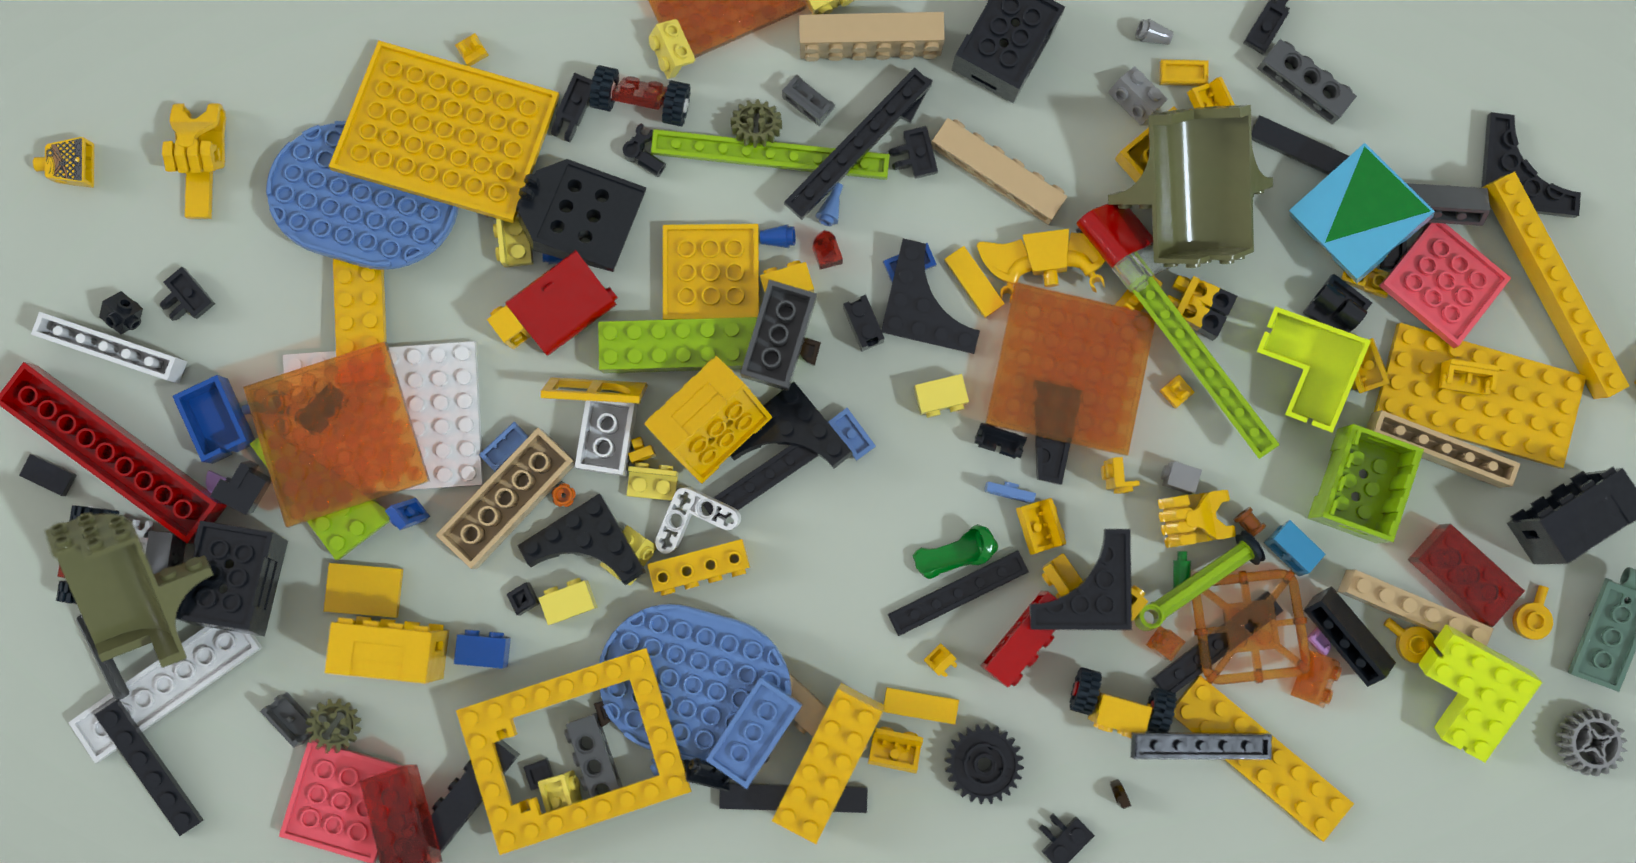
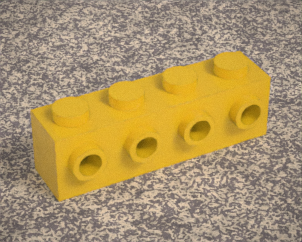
[647,539,751,596]

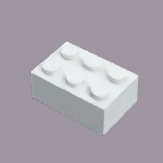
[574,401,638,477]

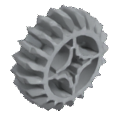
[1555,708,1628,776]

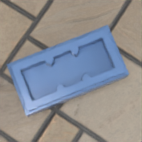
[479,422,529,472]
[984,482,1036,503]

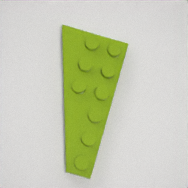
[250,429,390,560]

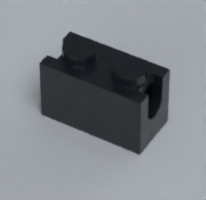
[843,294,885,352]

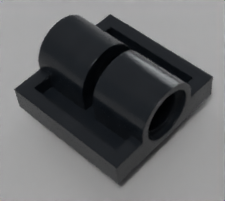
[1303,274,1373,333]

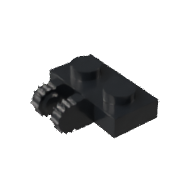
[888,126,938,179]
[160,267,215,321]
[1039,814,1095,863]

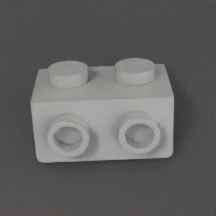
[1109,66,1168,125]

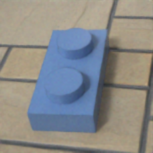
[828,408,876,461]

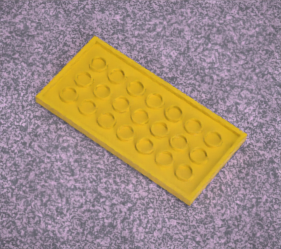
[1373,323,1586,469]

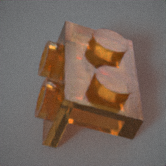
[1290,649,1342,708]

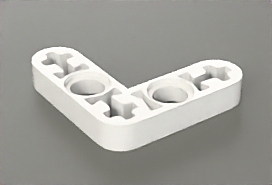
[655,487,741,554]

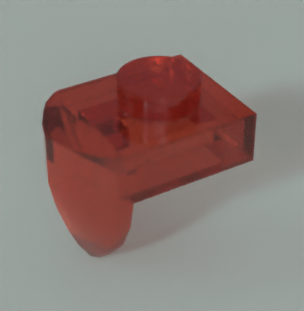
[812,230,843,270]

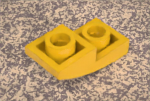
[1341,268,1390,298]

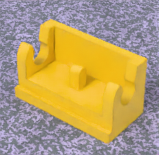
[1439,359,1500,395]

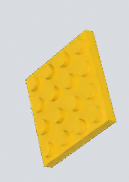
[663,224,759,320]

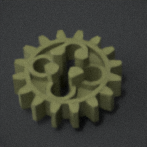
[730,99,782,148]
[305,699,361,753]

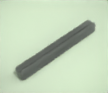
[76,614,129,700]

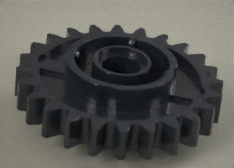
[944,723,1024,804]

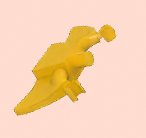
[977,229,1106,303]

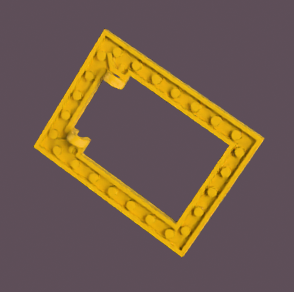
[456,648,692,855]

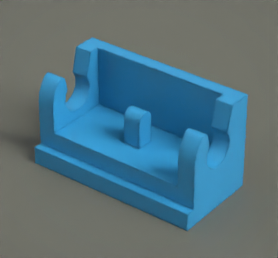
[1264,520,1326,576]

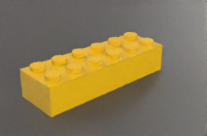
[772,683,885,844]

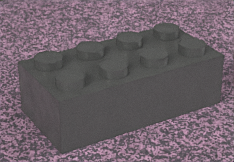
[740,280,817,391]

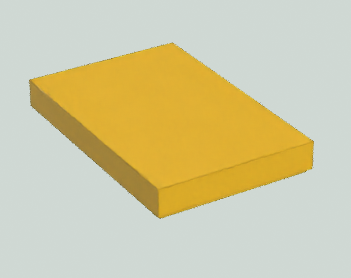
[323,563,403,618]

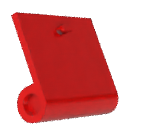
[505,250,618,356]

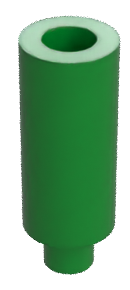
[1173,551,1191,588]

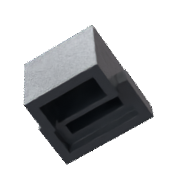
[210,460,273,515]

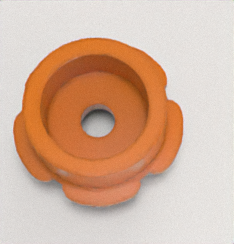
[552,483,576,507]

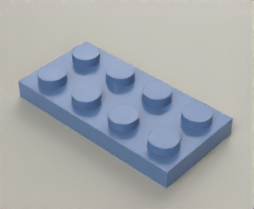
[706,676,803,789]

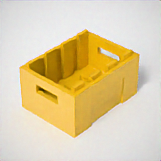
[644,356,773,484]
[324,616,449,684]

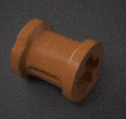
[1233,507,1266,537]

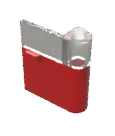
[1076,204,1172,293]

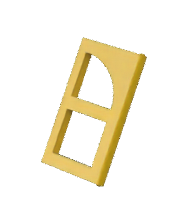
[541,377,648,403]

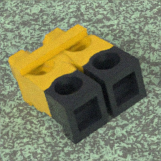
[1168,275,1238,341]

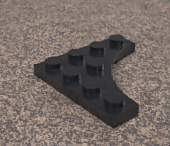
[1481,112,1581,218]
[881,238,980,354]
[730,382,853,469]
[517,493,646,585]
[1029,529,1132,630]

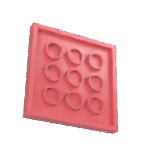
[1379,223,1511,348]
[279,740,405,863]

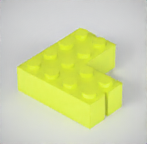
[1257,306,1371,433]
[1418,624,1543,763]

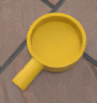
[1512,585,1553,640]
[1383,617,1436,663]

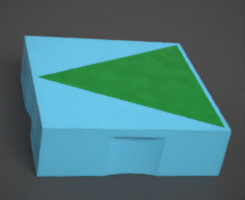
[1289,143,1435,284]

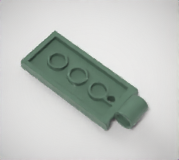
[1568,567,1636,692]

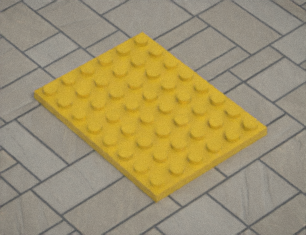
[328,40,560,223]

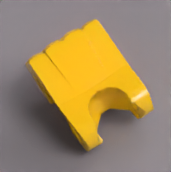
[162,103,226,173]
[1158,490,1236,548]

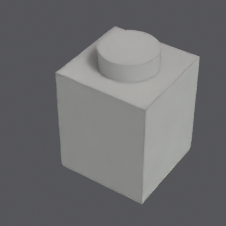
[1161,461,1202,494]

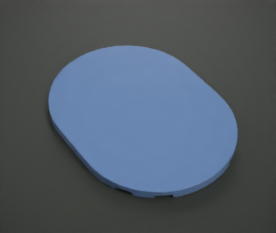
[266,121,459,270]
[599,604,792,761]

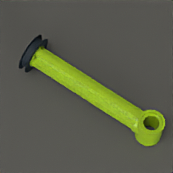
[1134,531,1265,631]

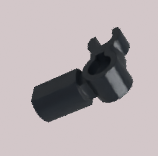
[623,123,666,177]

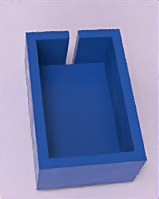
[172,375,255,464]

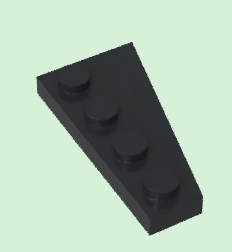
[1033,380,1082,485]

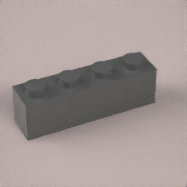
[1406,183,1491,226]

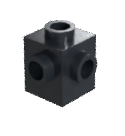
[99,291,143,335]

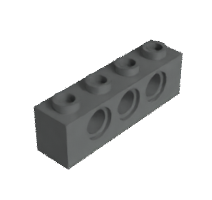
[1257,39,1357,125]
[564,713,623,797]

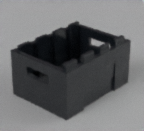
[951,0,1065,103]
[1507,467,1636,564]
[176,521,288,637]

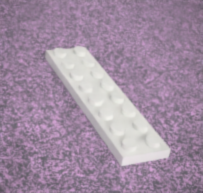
[68,627,262,763]

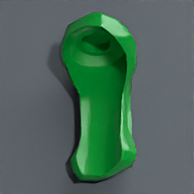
[912,524,999,579]

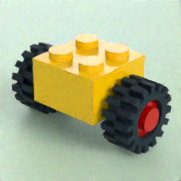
[1069,667,1177,738]

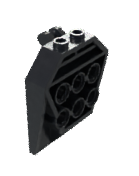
[516,159,647,272]

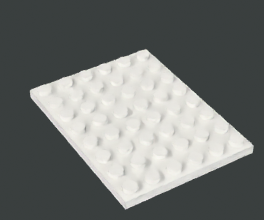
[283,341,484,494]

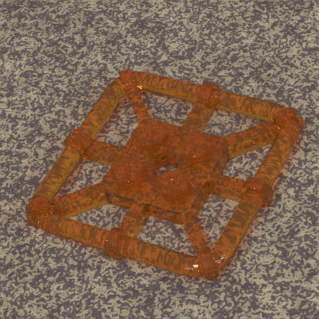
[1192,569,1311,685]

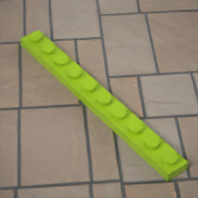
[651,129,890,180]
[1115,253,1280,459]

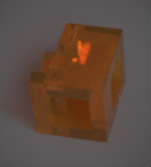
[1145,626,1186,661]

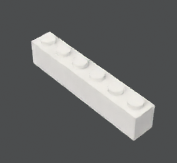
[31,312,188,384]

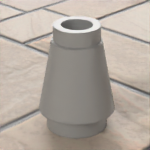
[1136,19,1173,45]

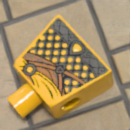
[33,137,94,188]

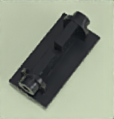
[974,423,1027,459]
[684,758,733,792]

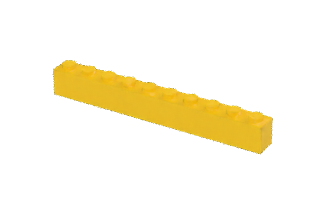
[1481,172,1629,399]

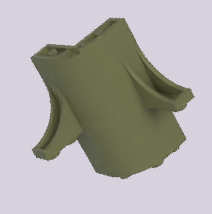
[1108,105,1273,268]
[44,513,213,668]

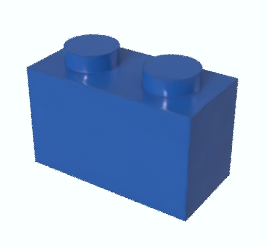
[454,629,511,669]

